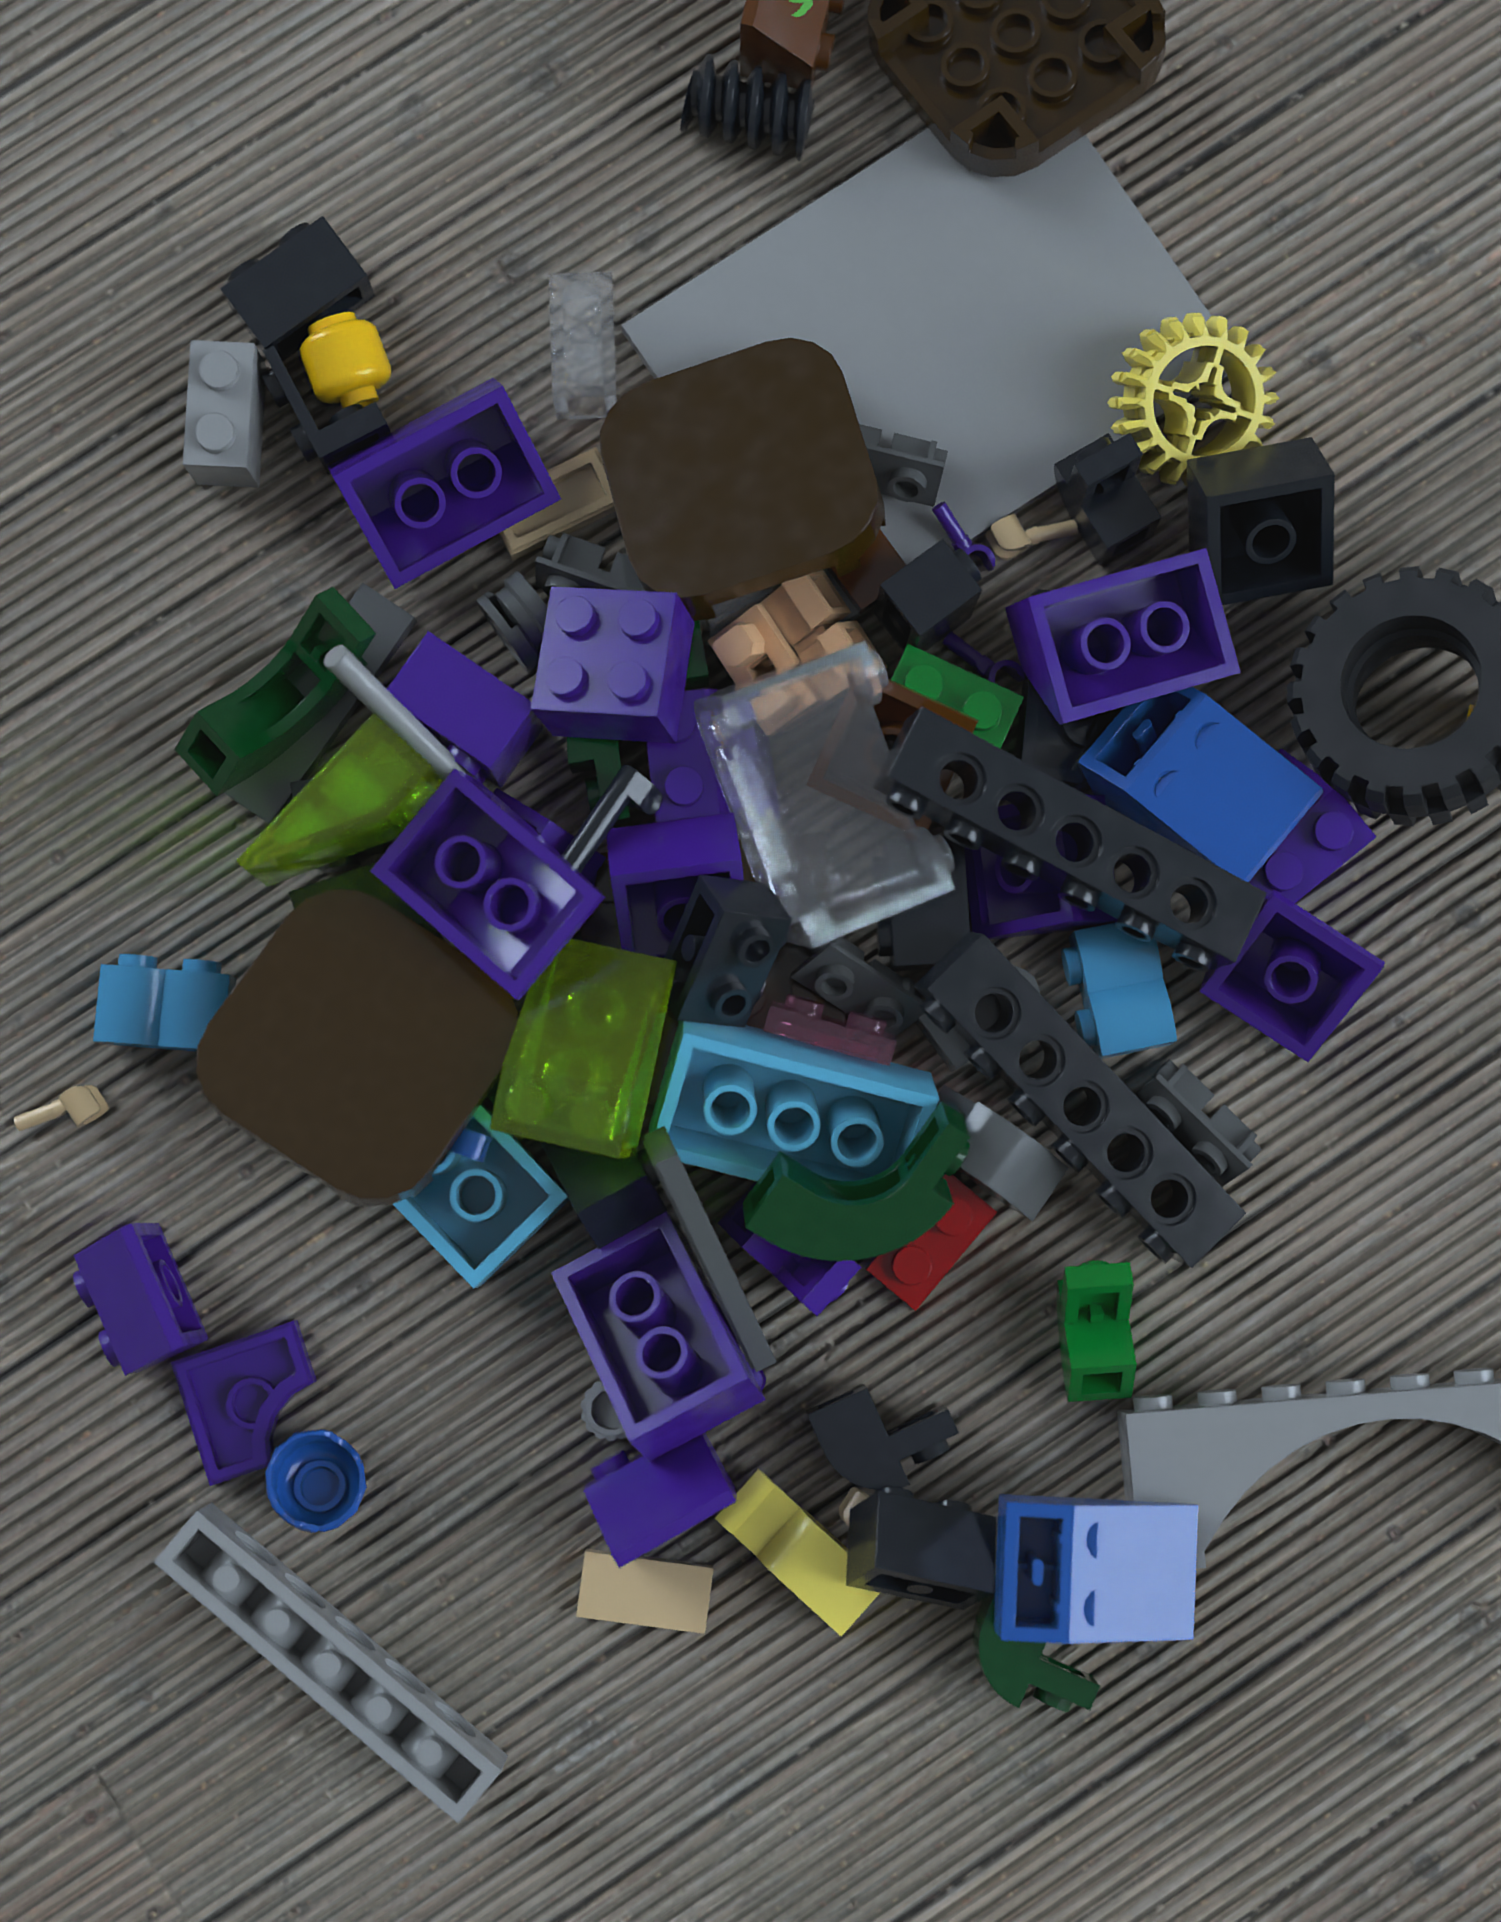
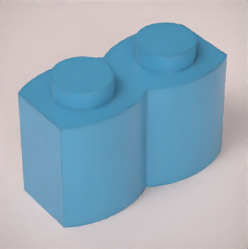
[1061,923,1177,1059]
[93,954,237,1052]

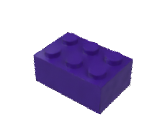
[551,1211,766,1462]

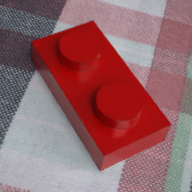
[865,1174,997,1311]

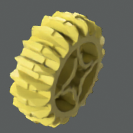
[1107,313,1280,486]

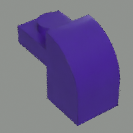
[718,1181,861,1316]

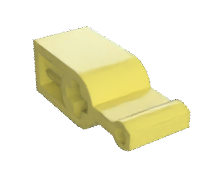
[715,1468,880,1637]

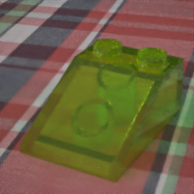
[236,714,443,887]
[490,939,677,1158]

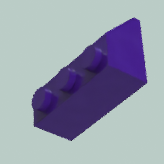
[327,378,561,589]
[1005,548,1241,725]

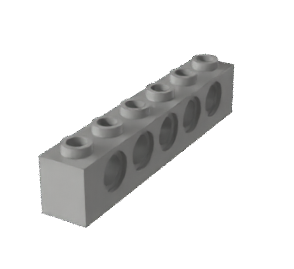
[154,1502,508,1824]

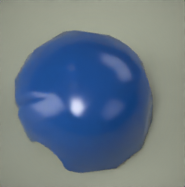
[265,1429,367,1533]

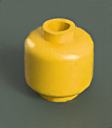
[300,312,391,409]

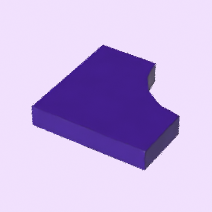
[171,1320,317,1486]

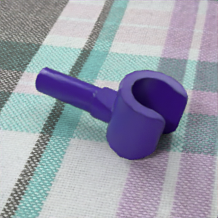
[932,501,996,572]
[942,631,1025,684]

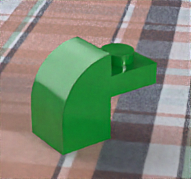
[1057,1260,1137,1402]

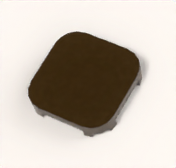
[868,0,1166,177]
[600,338,886,621]
[196,889,518,1208]

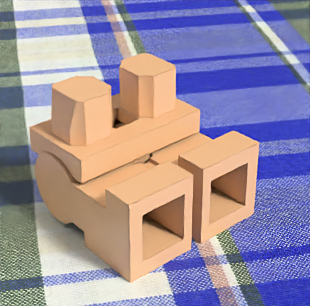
[708,570,888,736]

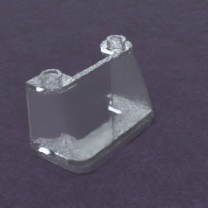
[694,640,955,948]

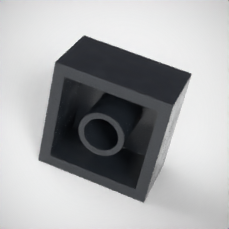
[1187,437,1335,605]

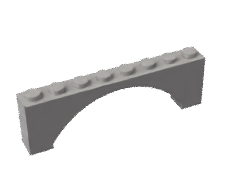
[1117,1368,1501,1569]

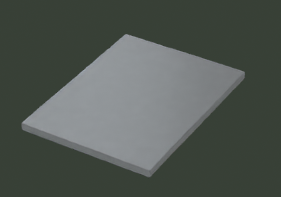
[622,128,1227,622]

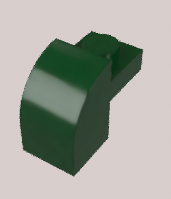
[973,1588,1100,1713]

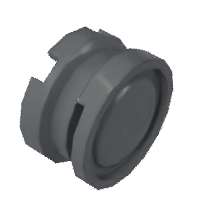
[476,571,548,673]

